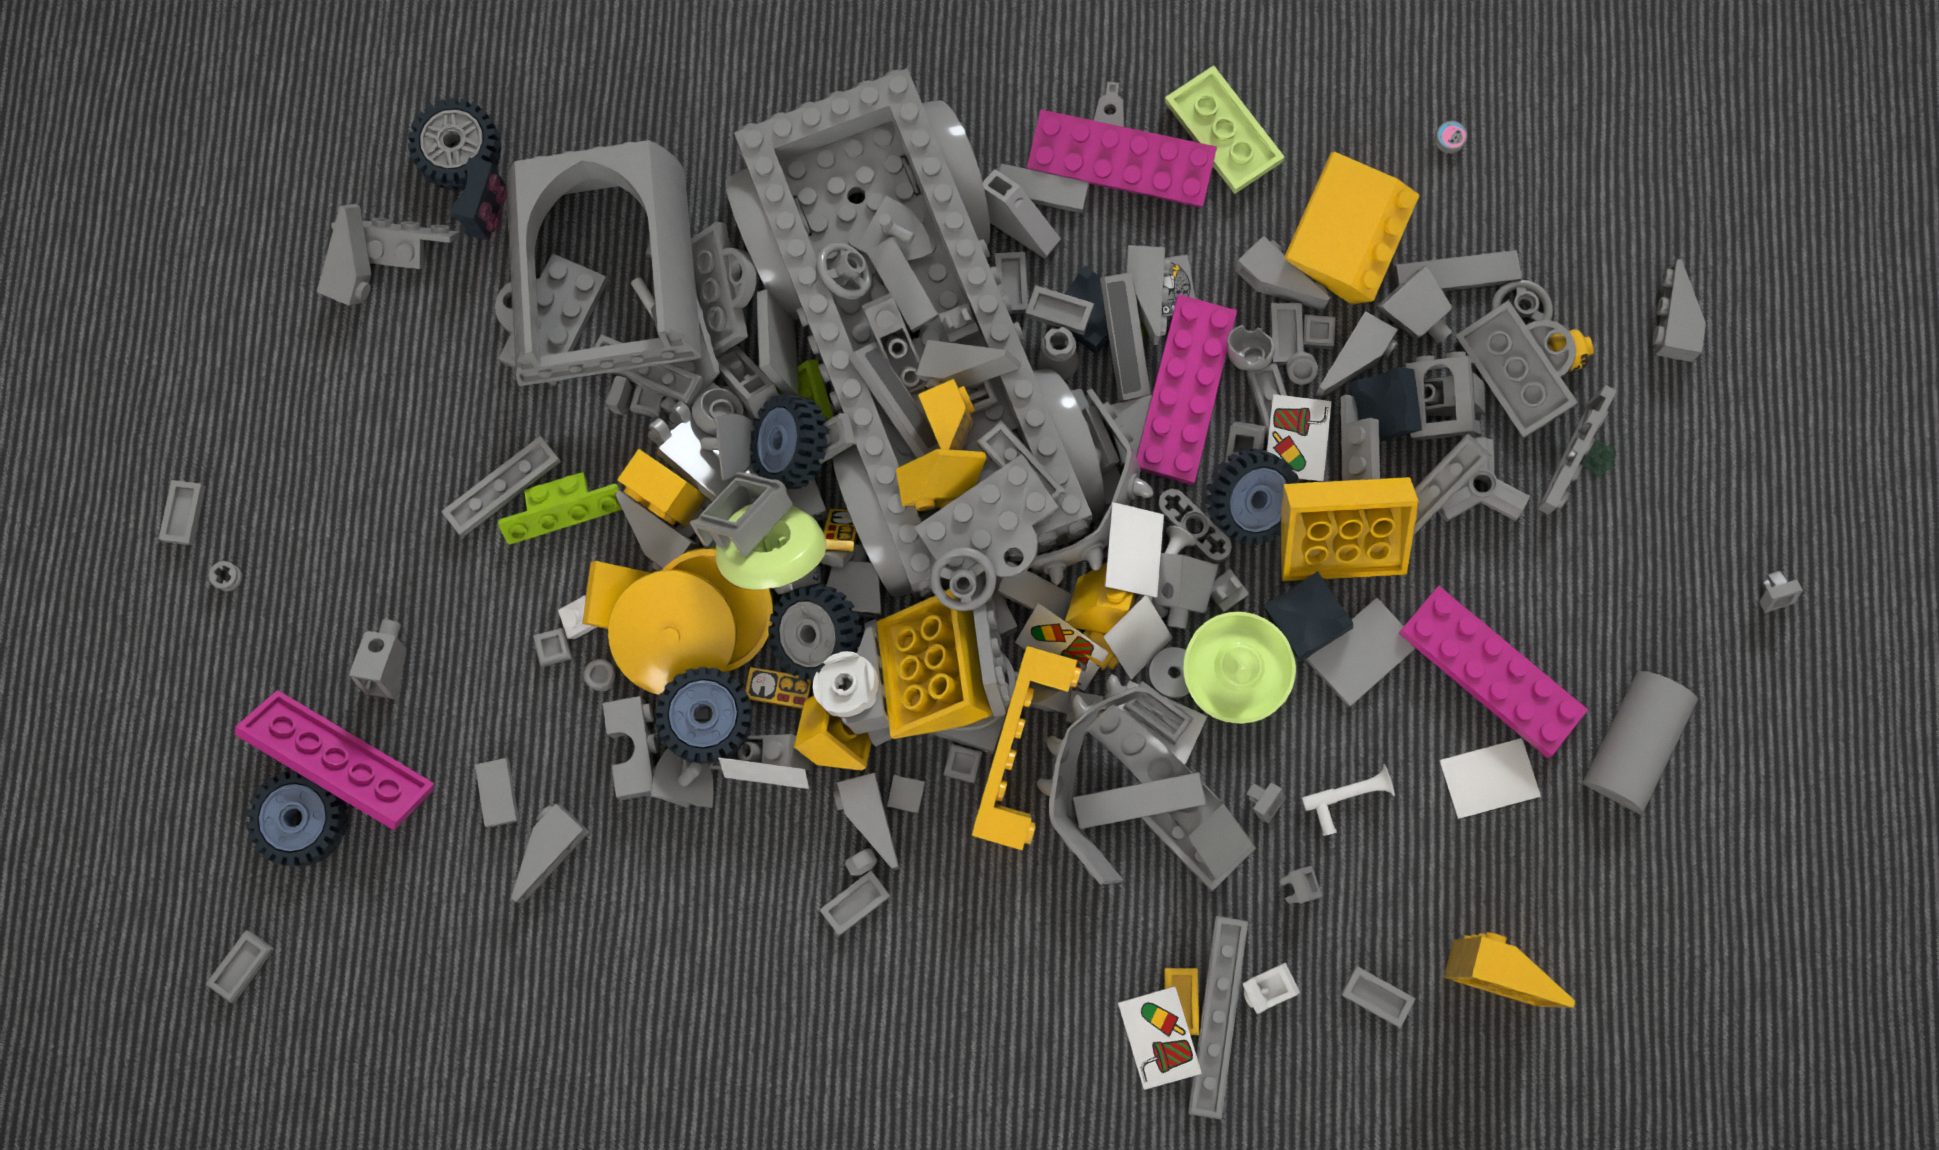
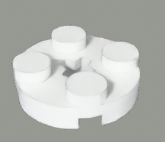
[813,651,879,717]

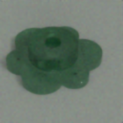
[1582,441,1616,476]

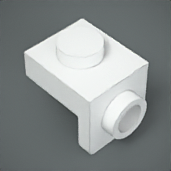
[558,595,596,639]
[1243,963,1300,1014]

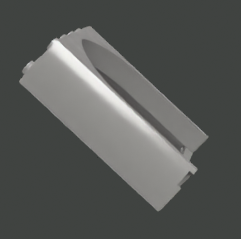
[506,140,702,386]

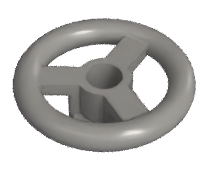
[817,243,872,299]
[1491,280,1553,321]
[930,547,996,611]

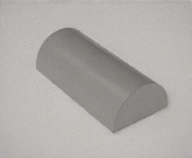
[1582,671,1698,815]

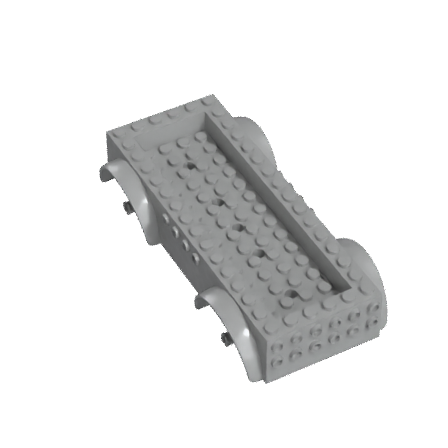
[725,68,1105,601]

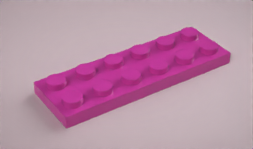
[1027,109,1217,208]
[1136,294,1237,485]
[1398,586,1588,758]
[235,690,434,831]

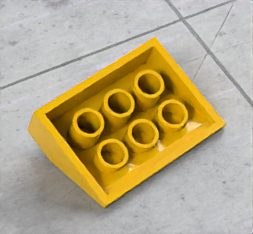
[1284,152,1419,305]
[1281,477,1419,581]
[876,589,992,739]
[1444,932,1575,1007]

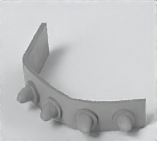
[1030,389,1153,585]
[1037,674,1149,885]
[1087,704,1256,882]

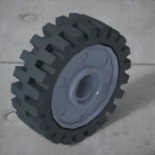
[750,394,827,489]
[1206,448,1299,545]
[655,667,753,764]
[245,771,348,867]

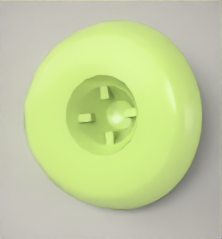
[716,504,827,590]
[1183,612,1296,724]

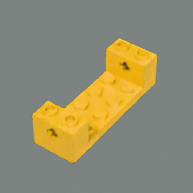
[972,646,1081,850]

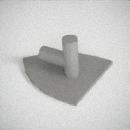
[856,196,933,261]
[701,414,756,480]
[650,748,714,808]

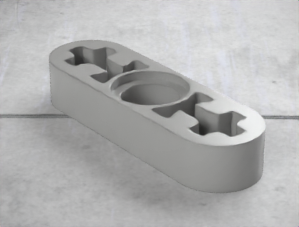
[1158,489,1232,563]

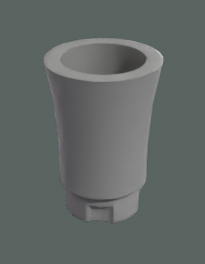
[1036,327,1079,380]

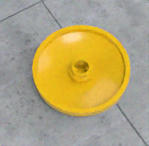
[662,547,774,672]
[608,569,737,695]

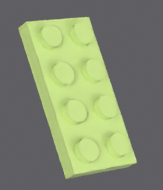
[1164,65,1285,194]

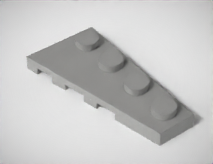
[1538,385,1617,515]

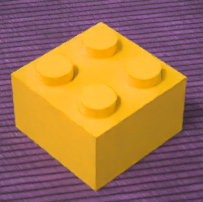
[617,449,706,527]

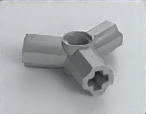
[1438,438,1530,522]

